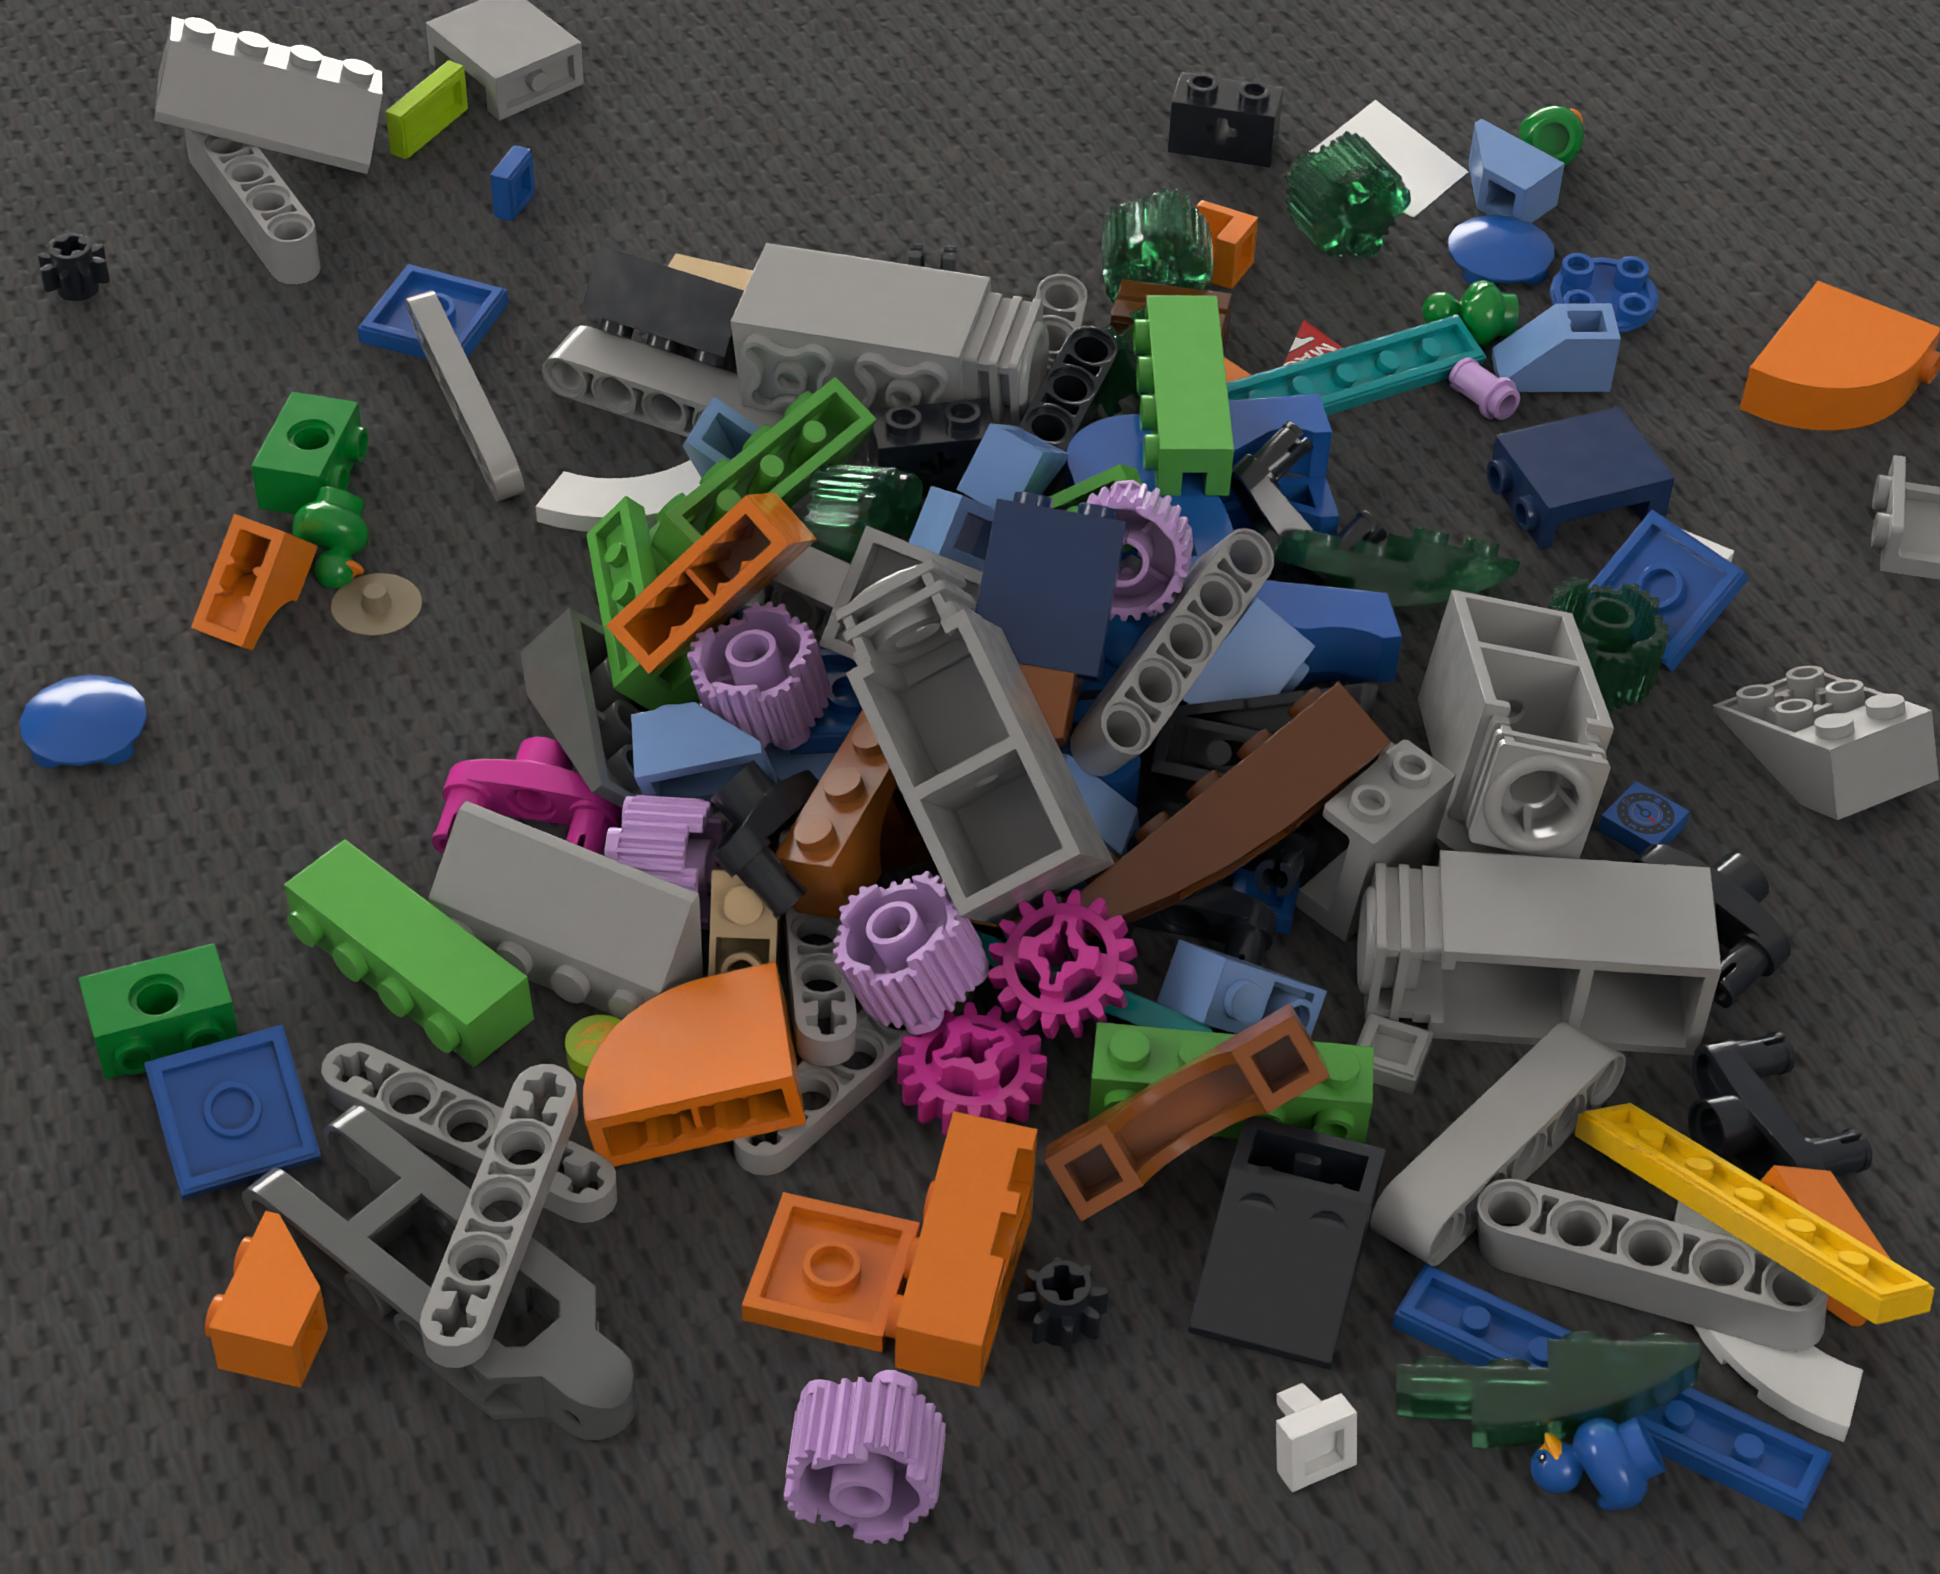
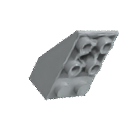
[1713,666,1939,820]

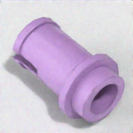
[1449,357,1520,420]

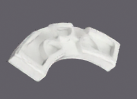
[536,460,701,532]
[1674,1201,1863,1442]

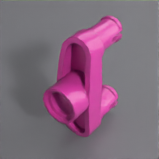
[431,737,622,855]

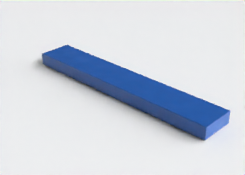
[1392,1263,1832,1522]

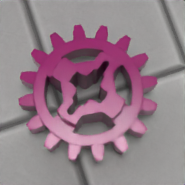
[988,889,1138,1039]
[897,1002,1047,1135]

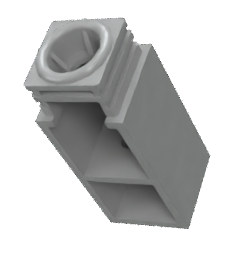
[731,243,1049,426]
[833,559,1115,925]
[1418,590,1614,859]
[1357,850,1721,1055]

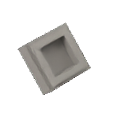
[1356,1013,1434,1095]

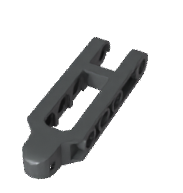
[242,1105,636,1440]

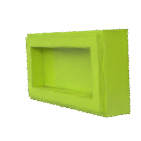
[385,60,468,159]

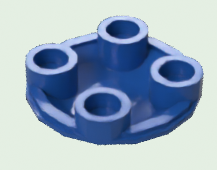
[1448,215,1554,285]
[1549,253,1659,333]
[19,675,147,768]

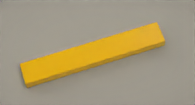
[1574,1103,1935,1325]

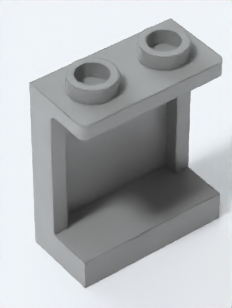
[426,0,584,121]
[1871,455,1940,580]
[1296,740,1456,942]

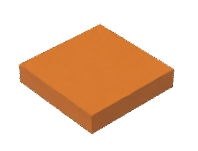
[742,1192,920,1352]

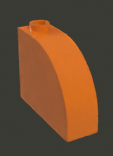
[1740,281,1940,430]
[605,493,817,674]
[583,962,806,1167]

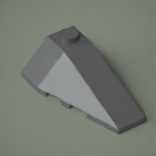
[520,608,650,808]

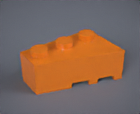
[885,1111,1038,1387]

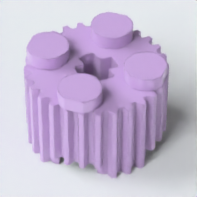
[1077,480,1193,621]
[687,602,831,750]
[604,795,726,930]
[833,871,989,1035]
[784,1370,946,1544]

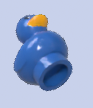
[1530,1416,1666,1511]

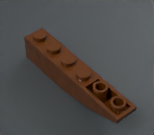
[1055,682,1391,939]

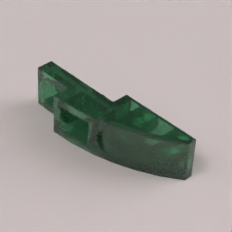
[1275,526,1520,606]
[1396,1331,1701,1448]

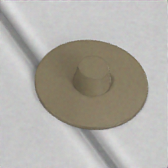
[331,573,422,636]

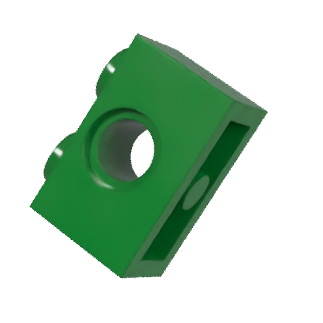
[251,392,369,515]
[78,943,239,1080]

